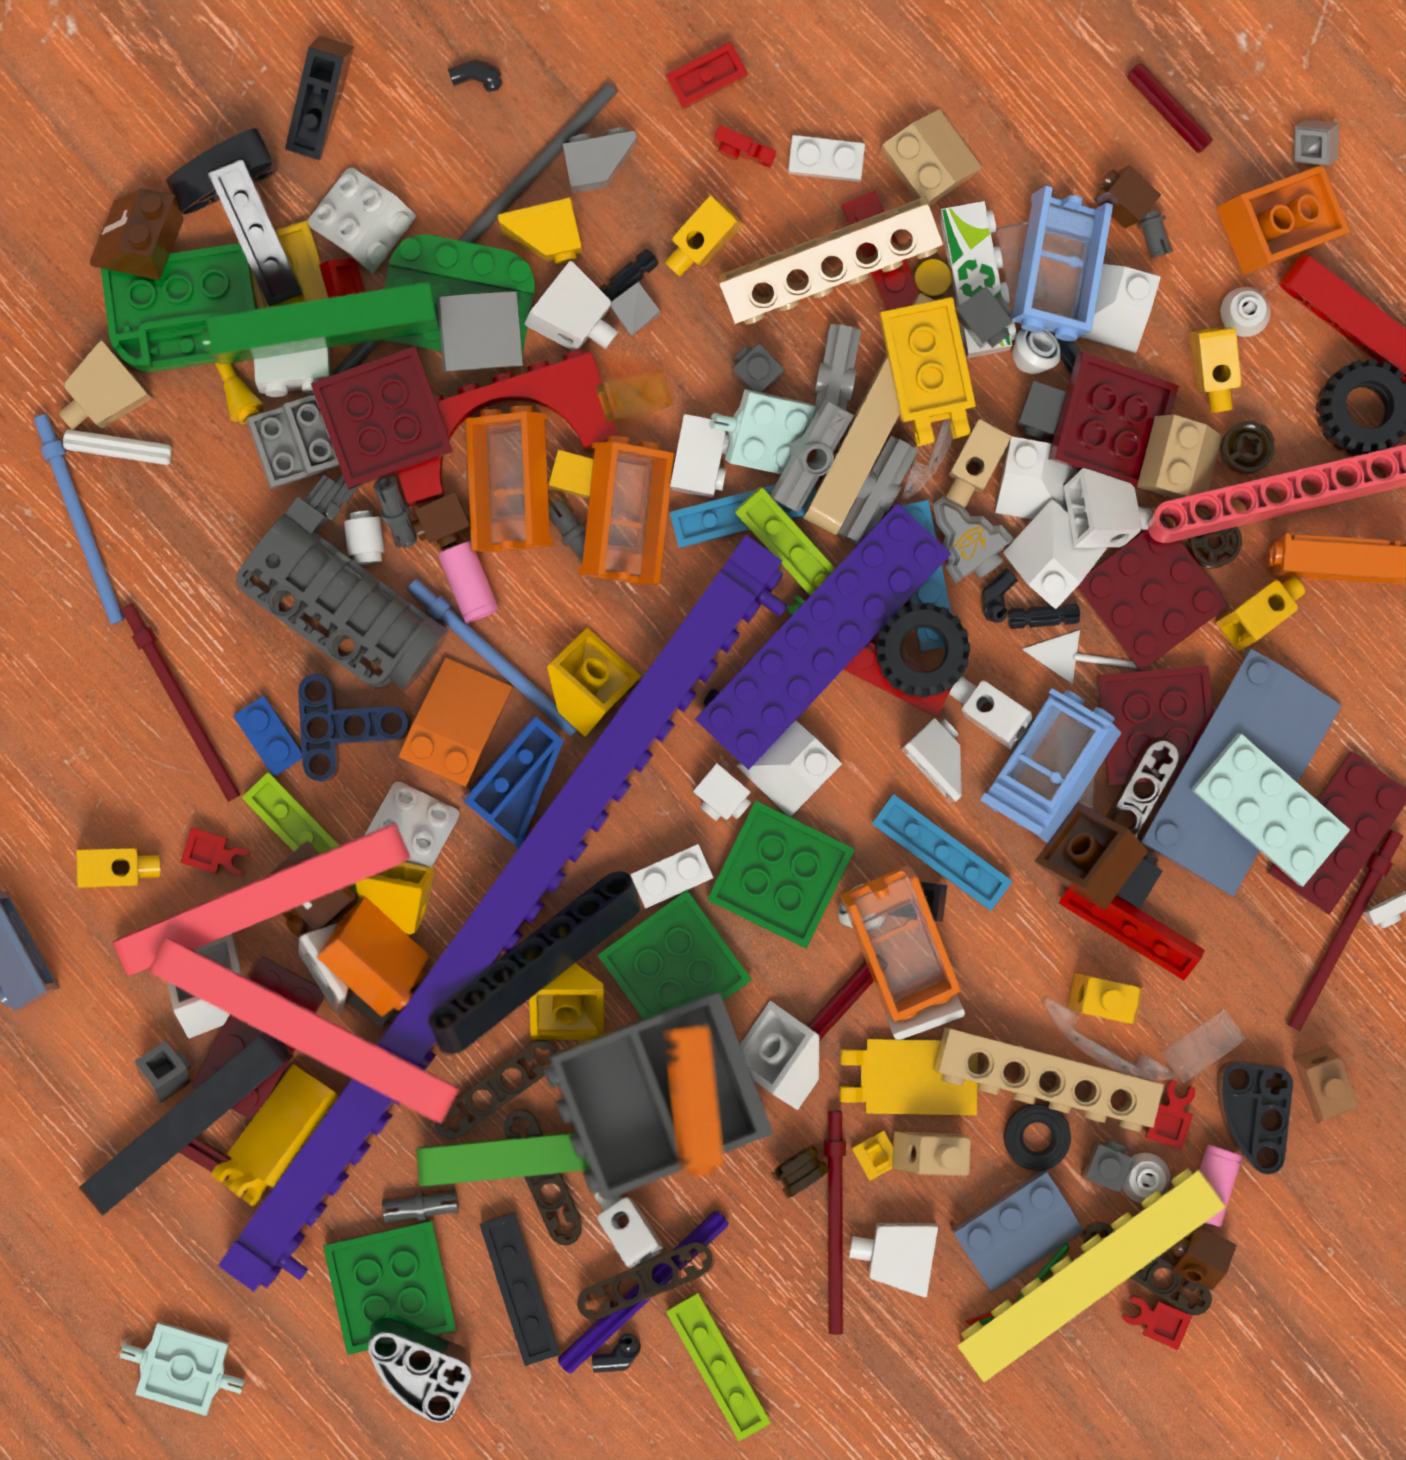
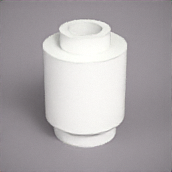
[344,511,385,565]

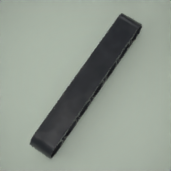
[428,871,641,1055]
[79,1032,294,1216]

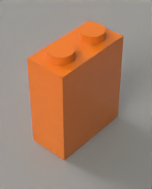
[316,897,430,1017]

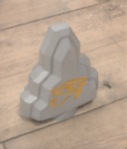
[933,496,1014,584]

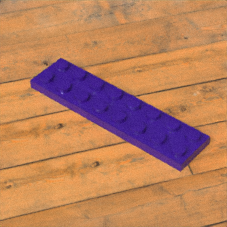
[695,503,951,770]

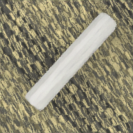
[63,429,173,465]

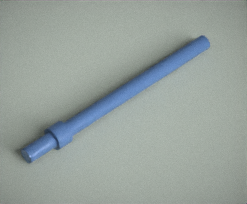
[33,414,124,625]
[407,578,577,737]

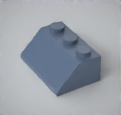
[0,891,59,1011]
[951,1170,1084,1292]

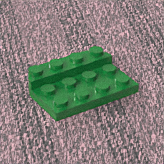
[379,235,535,368]
[101,243,256,373]

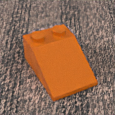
[1216,165,1350,276]
[398,657,513,788]

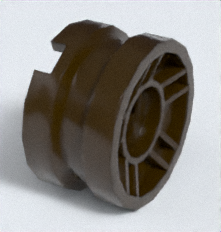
[1220,421,1275,474]
[1187,516,1242,569]
[771,1145,830,1198]

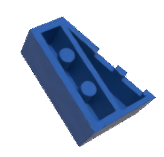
[461,714,564,848]

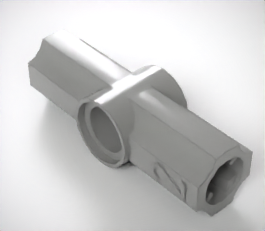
[813,324,861,418]
[770,399,854,512]
[838,436,918,545]

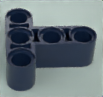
[298,674,411,782]

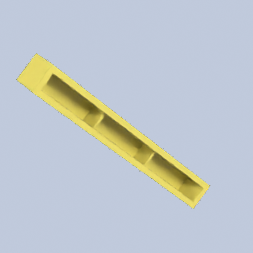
[958,1168,1227,1382]

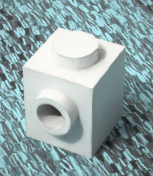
[693,764,751,821]

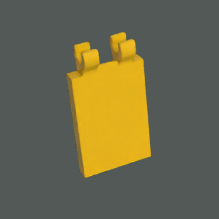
[879,297,976,447]
[839,1038,978,1115]
[211,1064,340,1206]

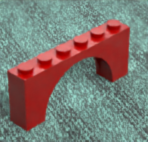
[397,349,619,507]

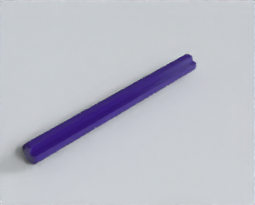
[558,1210,729,1374]

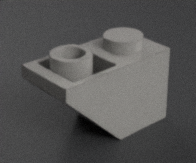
[563,127,637,194]

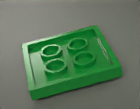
[707,800,855,949]
[597,890,752,1018]
[323,1220,457,1355]

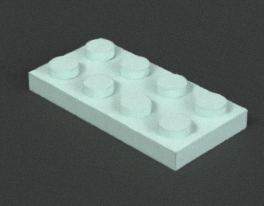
[1190,733,1350,886]

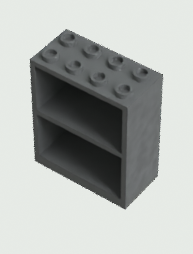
[542,992,773,1200]

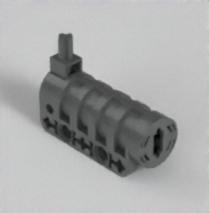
[236,475,449,691]

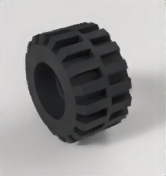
[1316,359,1406,456]
[876,602,971,698]

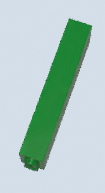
[201,282,439,365]

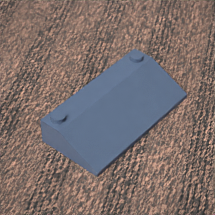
[1138,649,1342,897]

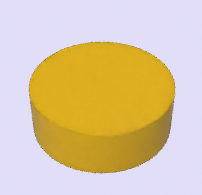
[914,259,952,298]

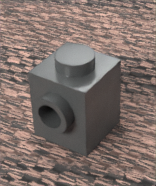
[956,286,1013,349]
[732,343,784,393]
[1016,381,1067,441]
[135,1040,191,1104]
[1081,1139,1134,1193]

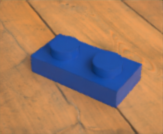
[233,695,302,777]

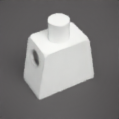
[524,261,618,351]
[1063,468,1153,548]
[949,677,1033,752]
[593,1193,666,1268]
[849,1223,938,1297]

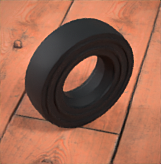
[1004,1103,1071,1171]

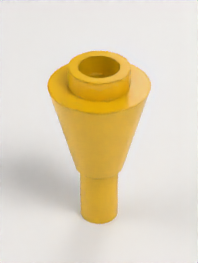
[215,362,264,424]

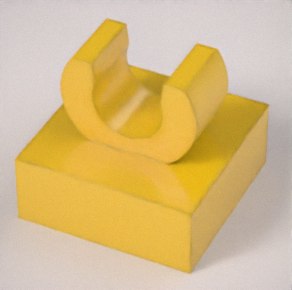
[851,1130,893,1181]

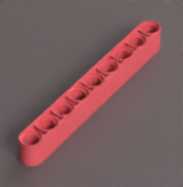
[1148,444,1406,543]
[112,823,411,976]
[148,937,459,1123]

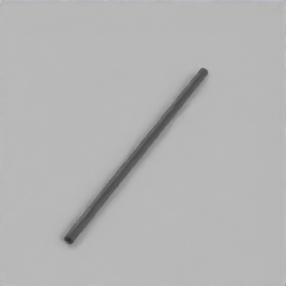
[310,82,618,396]

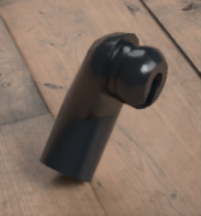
[448,59,502,92]
[981,568,1018,623]
[592,1333,641,1373]

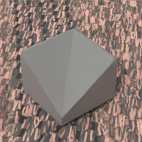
[1294,120,1339,166]
[610,282,661,337]

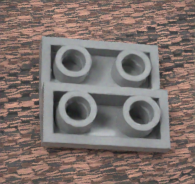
[437,292,523,372]
[246,395,339,490]

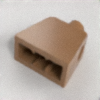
[1293,1045,1358,1124]

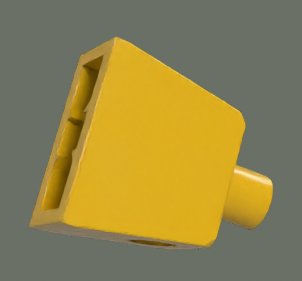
[664,195,745,277]
[1188,327,1241,412]
[1215,576,1305,652]
[77,848,160,888]
[355,862,434,934]
[1067,973,1143,1024]

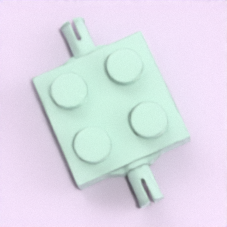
[710,389,817,474]
[120,1321,245,1416]

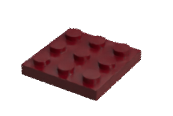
[310,346,454,489]
[1048,352,1179,491]
[1076,518,1229,672]
[1097,665,1213,786]

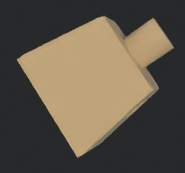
[58,340,152,430]
[946,419,1012,508]
[892,1131,971,1176]

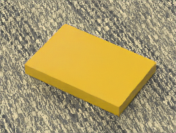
[237,220,328,309]

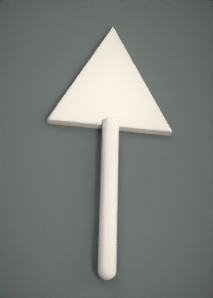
[1022,630,1138,684]

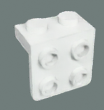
[308,168,417,274]
[365,782,459,868]

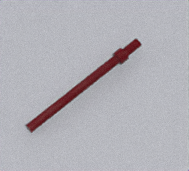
[120,603,241,802]
[1287,829,1404,1031]
[824,1111,846,1335]

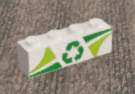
[939,201,1016,359]

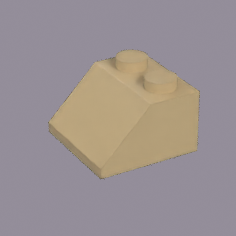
[880,109,983,207]
[1137,415,1223,499]

